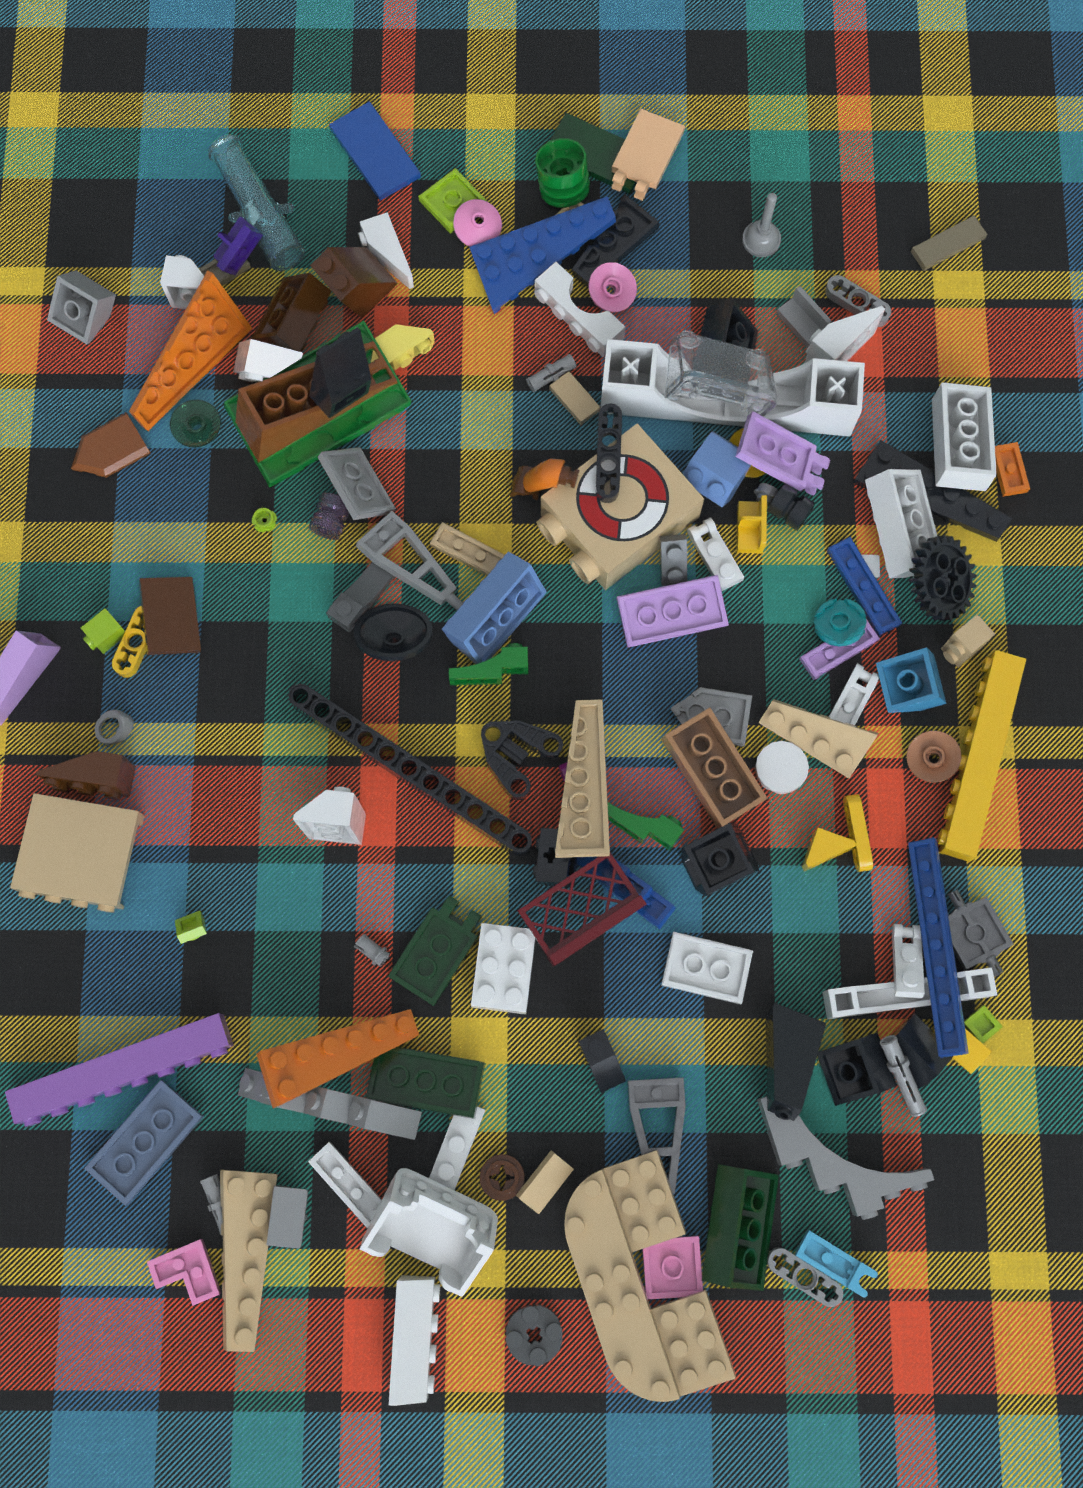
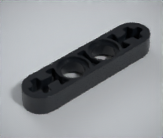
[595,403,622,503]

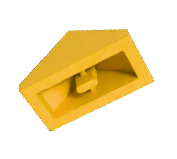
[802,828,857,872]

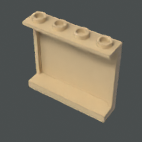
[10,793,145,913]

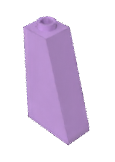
[0,630,61,726]

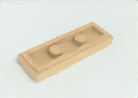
[430,522,505,576]

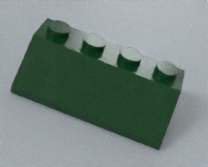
[702,1164,779,1291]

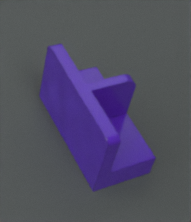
[214,217,263,276]

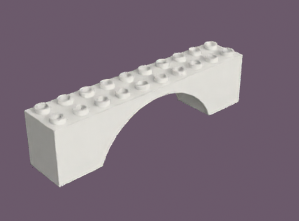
[600,339,865,437]

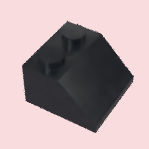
[817,1032,897,1106]

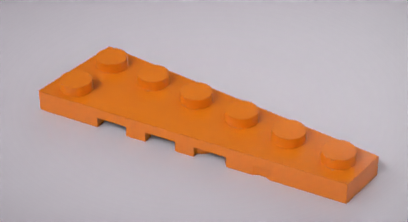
[256,1009,419,1109]

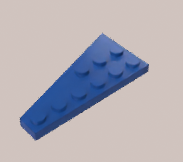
[469,196,616,314]

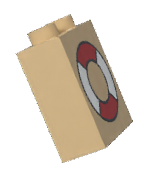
[536,423,704,591]

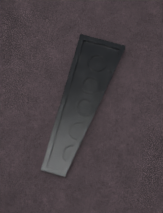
[853,440,1012,542]

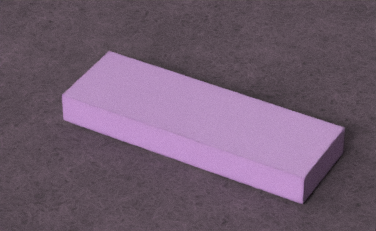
[799,619,880,680]

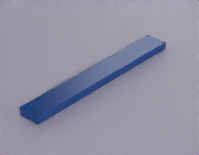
[908,837,969,1058]

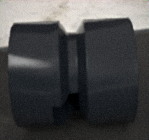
[767,484,816,531]

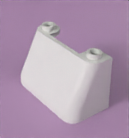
[360,1168,498,1297]

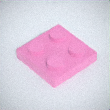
[642,1236,703,1299]

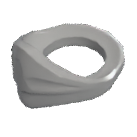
[95,710,134,745]

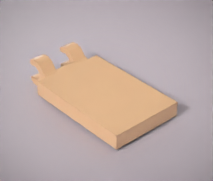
[611,109,685,201]

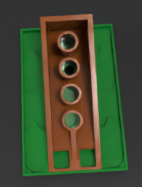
[224,320,411,488]

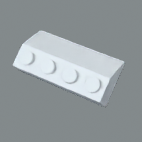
[233,339,303,382]
[865,469,937,578]
[293,787,366,845]
[389,1275,440,1406]

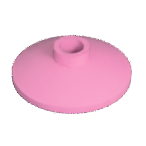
[453,199,502,247]
[588,262,637,313]

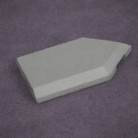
[670,687,752,747]

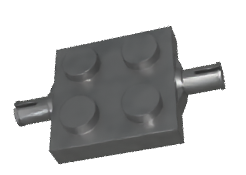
[948,889,1014,977]

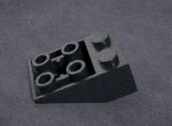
[309,327,372,418]

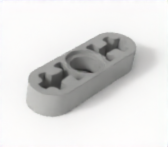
[825,275,891,327]
[767,1247,843,1307]

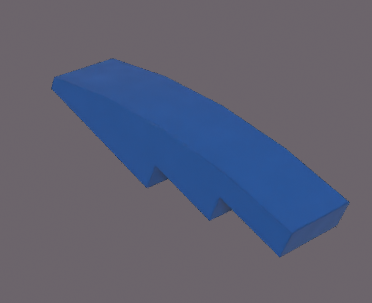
[577,857,676,930]

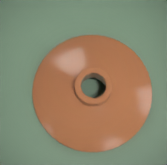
[907,731,961,783]

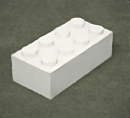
[932,382,996,491]

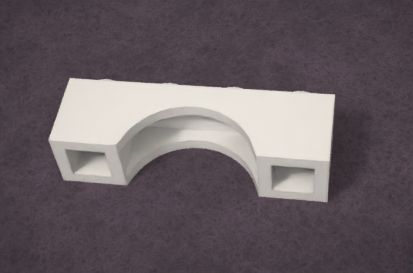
[535,262,625,357]

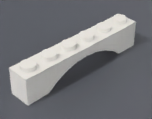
[822,968,997,1019]

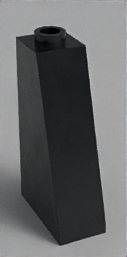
[766,1003,826,1121]

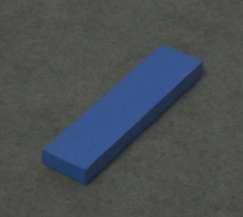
[827,537,902,637]

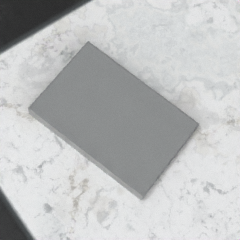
[318,447,396,520]

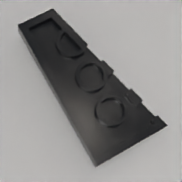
[572,194,659,287]

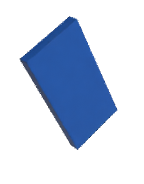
[329,101,421,201]

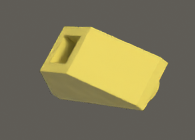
[371,324,435,375]

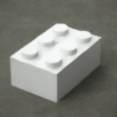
[471,923,535,1014]

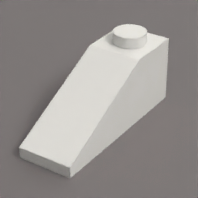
[358,212,414,289]

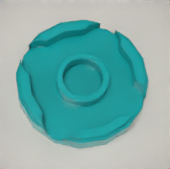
[814,599,867,647]

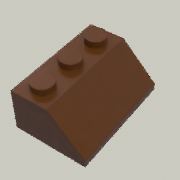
[251,273,331,352]

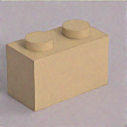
[941,615,995,668]

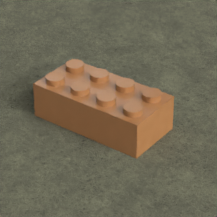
[661,707,768,829]

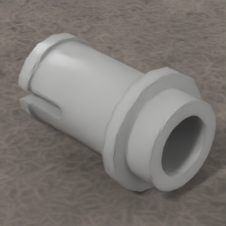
[354,934,390,967]

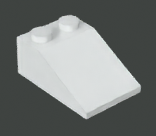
[804,306,885,363]

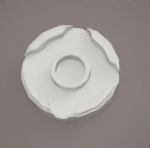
[755,741,809,794]

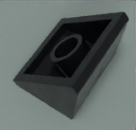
[892,1013,953,1090]

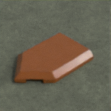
[71,412,150,478]

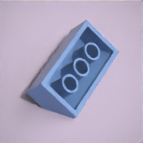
[442,551,547,664]

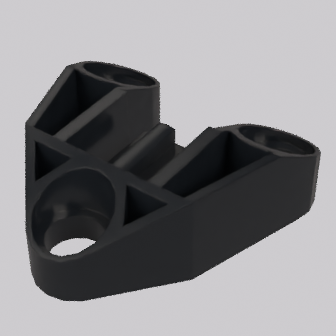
[481,720,563,800]

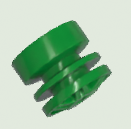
[535,138,590,208]

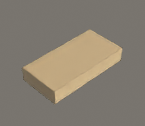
[549,371,600,425]
[516,1150,574,1214]

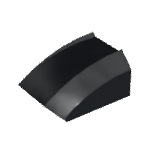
[682,823,759,896]

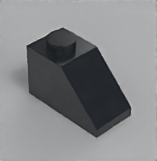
[577,1029,626,1093]

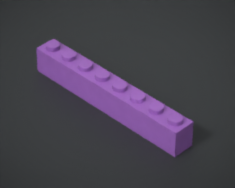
[5,1013,234,1127]

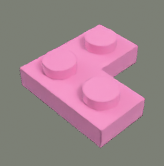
[147,1239,221,1306]

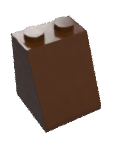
[310,247,398,318]

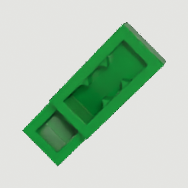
[449,643,528,685]
[607,801,684,851]

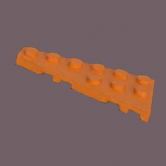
[129,270,252,431]

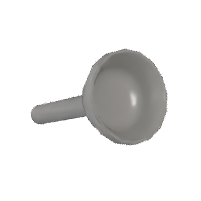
[742,193,781,257]

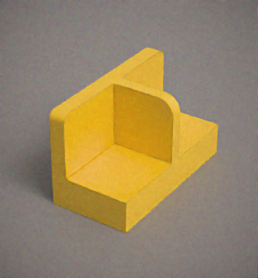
[737,495,767,554]

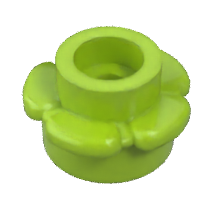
[252,508,277,532]

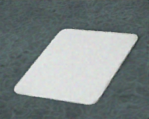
[862,555,880,578]

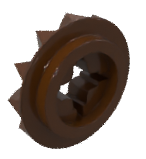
[480,1154,524,1201]

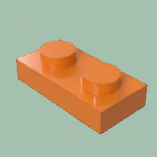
[995,442,1030,497]

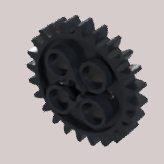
[909,535,977,621]

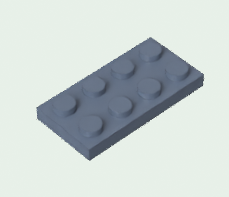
[84,1080,204,1206]

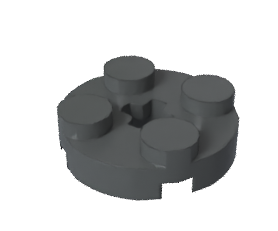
[506,1304,562,1366]

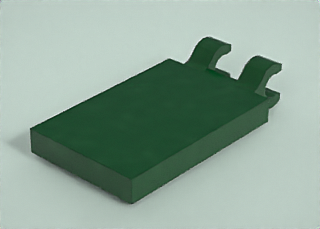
[388,895,482,1006]

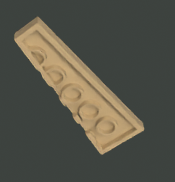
[555,700,610,858]
[220,1170,278,1352]

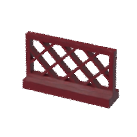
[518,852,646,967]

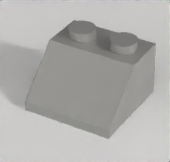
[47,271,116,344]

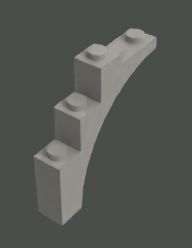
[238,1068,422,1140]
[757,1096,934,1220]

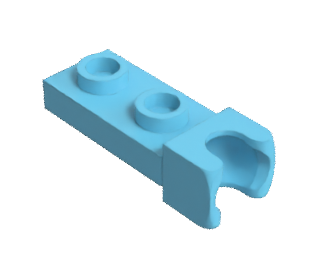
[794,1230,878,1298]

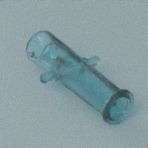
[208,134,305,271]

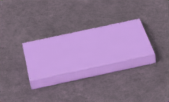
[616,575,729,648]

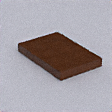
[139,577,201,655]

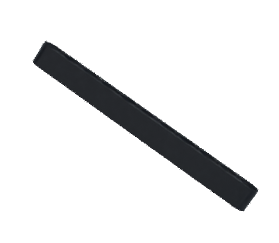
[288,684,532,857]

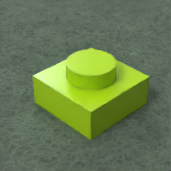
[175,911,207,944]
[964,1005,1003,1043]

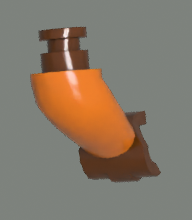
[510,458,580,500]

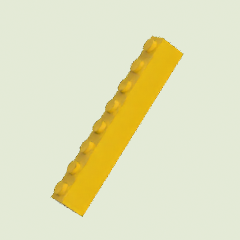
[937,650,1026,862]

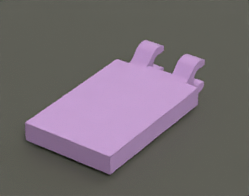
[735,411,830,495]

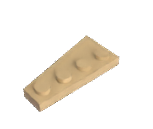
[759,699,878,778]

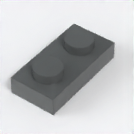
[660,534,687,586]

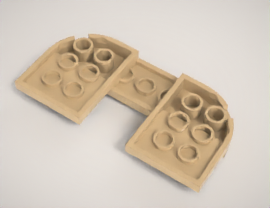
[565,1150,736,1402]

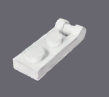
[687,518,744,591]
[829,663,879,725]
[892,924,925,998]

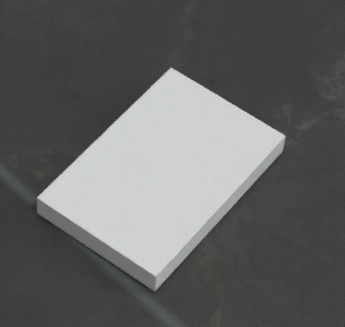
[661,932,753,1004]

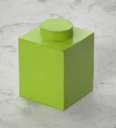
[81,608,125,654]

